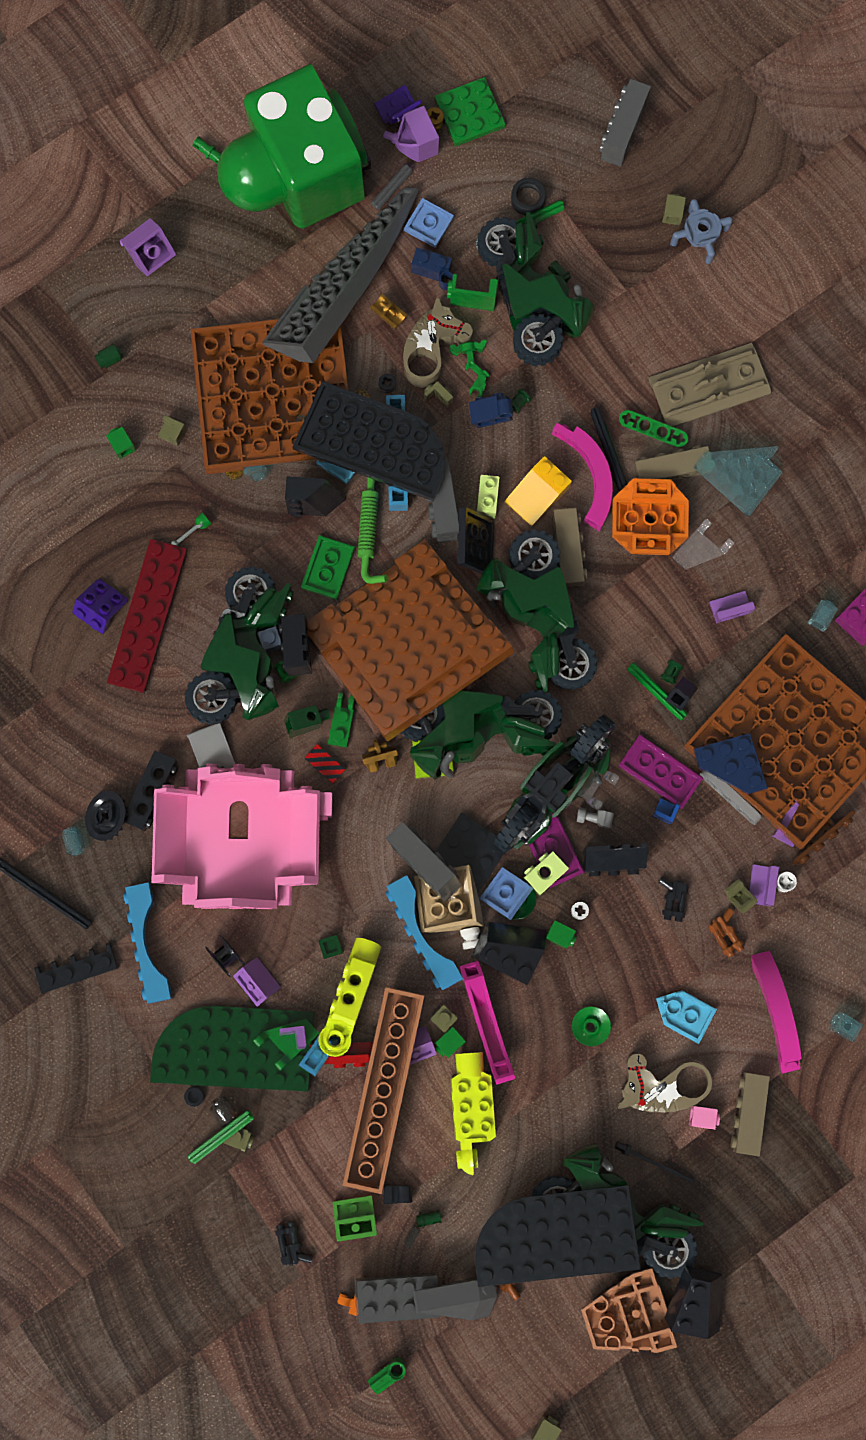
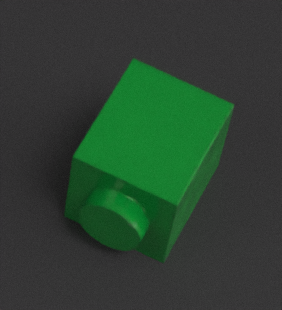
[106,427,136,460]
[546,921,577,949]
[435,1027,466,1058]

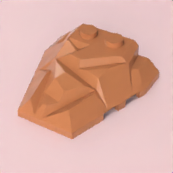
[581,1268,677,1353]

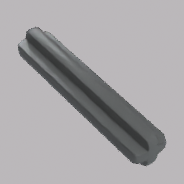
[372,164,412,210]

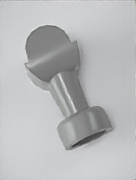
[576,807,614,829]

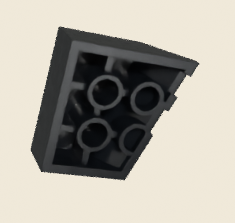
[285,476,346,517]
[583,843,648,877]
[471,922,546,985]
[664,1266,723,1339]

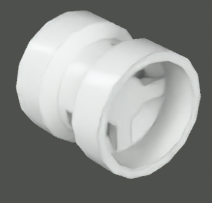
[776,872,797,892]
[460,927,480,950]

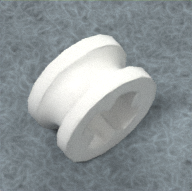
[571,902,589,920]

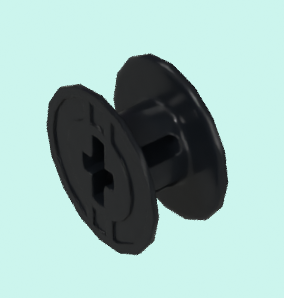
[205,935,245,977]

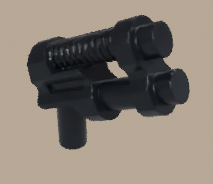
[658,876,689,922]
[275,1221,313,1266]

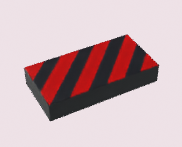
[304,744,346,784]

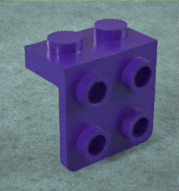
[373,85,422,124]
[72,579,128,634]

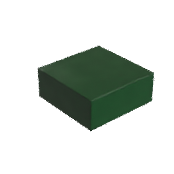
[318,935,343,959]

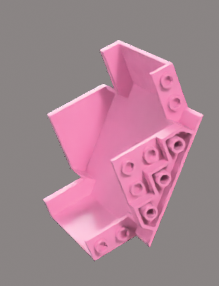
[151,764,320,909]

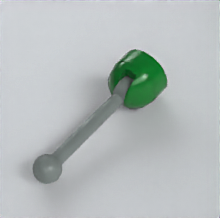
[171,513,211,546]

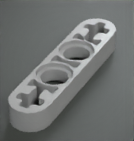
[700,771,762,825]

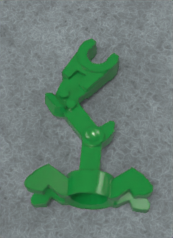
[449,340,490,397]

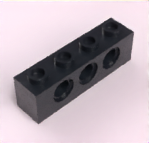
[124,750,179,832]

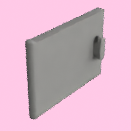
[187,723,235,768]

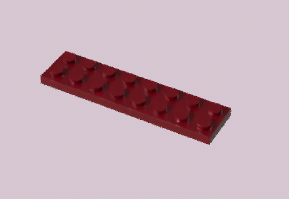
[107,539,187,694]

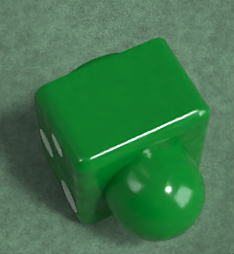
[217,63,368,229]

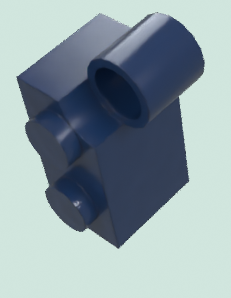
[411,247,453,291]
[469,393,513,428]

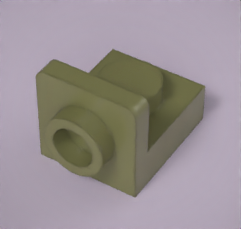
[223,1128,255,1152]

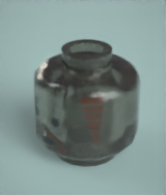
[210,1095,240,1125]

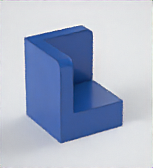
[652,799,680,825]

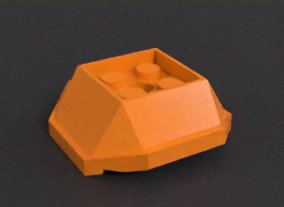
[612,478,689,555]

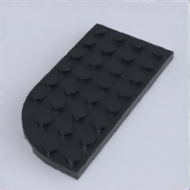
[292,381,445,502]
[475,1185,641,1287]

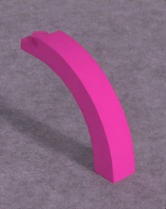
[552,423,613,532]
[751,951,802,1074]
[460,961,515,1085]

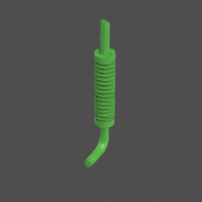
[357,478,389,584]

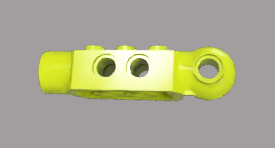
[318,938,382,1057]
[451,1052,496,1175]

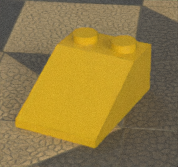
[505,456,572,526]

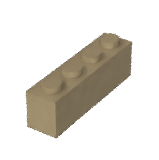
[633,445,713,481]
[552,508,587,587]
[730,1072,770,1157]

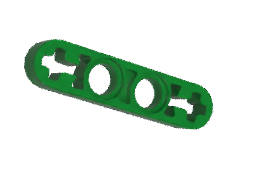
[619,410,688,448]

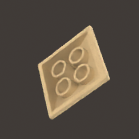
[414,865,484,933]

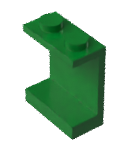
[447,274,498,311]

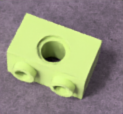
[477,475,499,519]
[524,852,569,896]

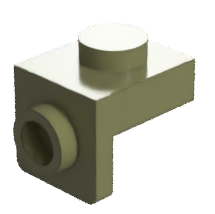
[424,381,453,408]
[725,879,758,914]

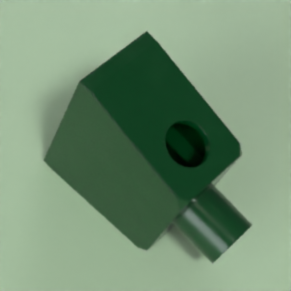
[284,705,331,738]

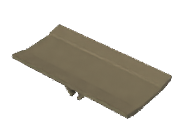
[648,343,771,427]

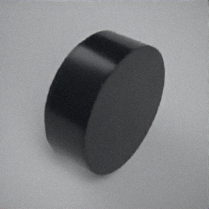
[184,1086,205,1107]

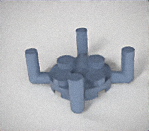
[670,199,733,264]

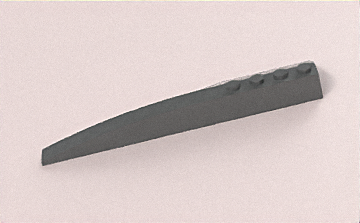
[262,188,419,363]

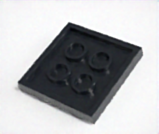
[457,507,494,574]
[436,813,504,893]

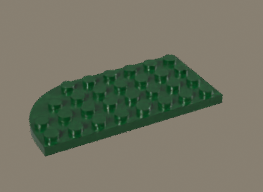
[150,1006,314,1092]

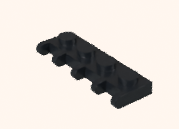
[34,943,118,994]

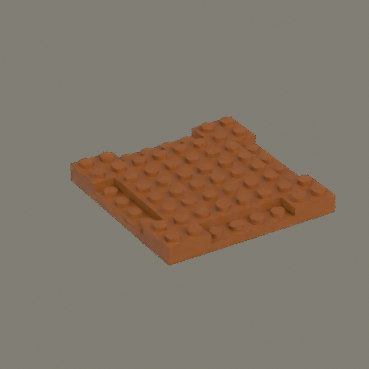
[190,319,349,474]
[307,540,514,742]
[684,634,866,850]

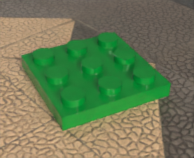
[434,77,506,147]

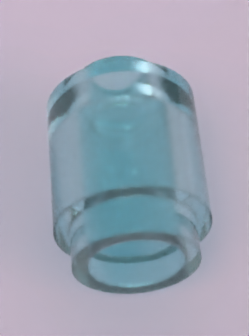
[62,826,86,857]

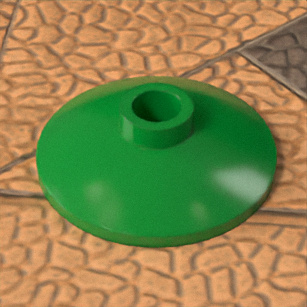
[572,1007,611,1046]

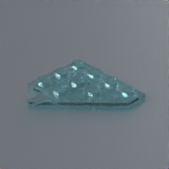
[693,446,783,516]

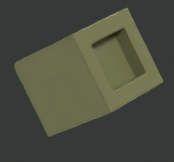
[158,415,186,446]

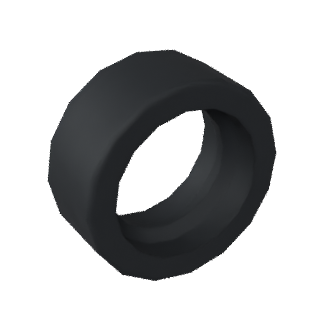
[511,177,546,216]

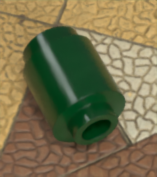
[94,344,123,369]

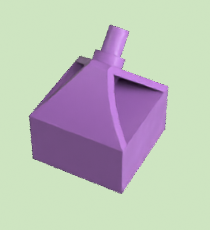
[383,106,439,162]
[120,218,176,276]

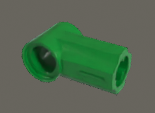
[367,1357,406,1395]

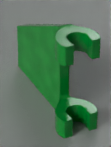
[253,1019,319,1070]

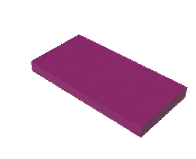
[618,735,703,810]
[529,812,584,889]

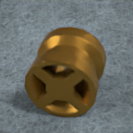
[427,107,444,131]

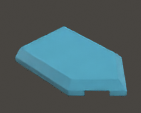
[656,990,717,1044]

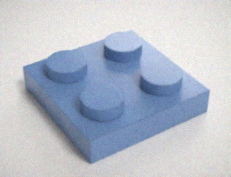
[404,198,454,248]
[479,867,533,920]

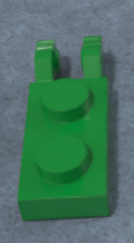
[328,692,355,748]

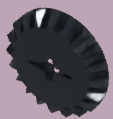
[85,791,128,841]

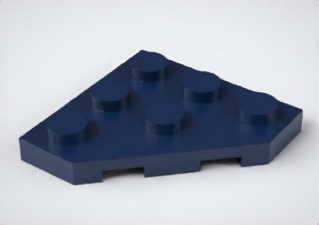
[693,733,767,795]

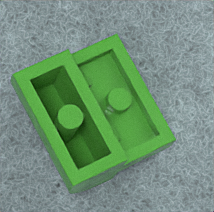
[332,1196,377,1242]

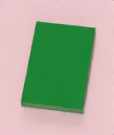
[301,535,355,600]

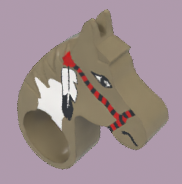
[403,298,473,388]
[617,1052,712,1112]

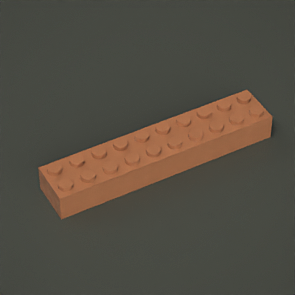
[342,986,424,1194]

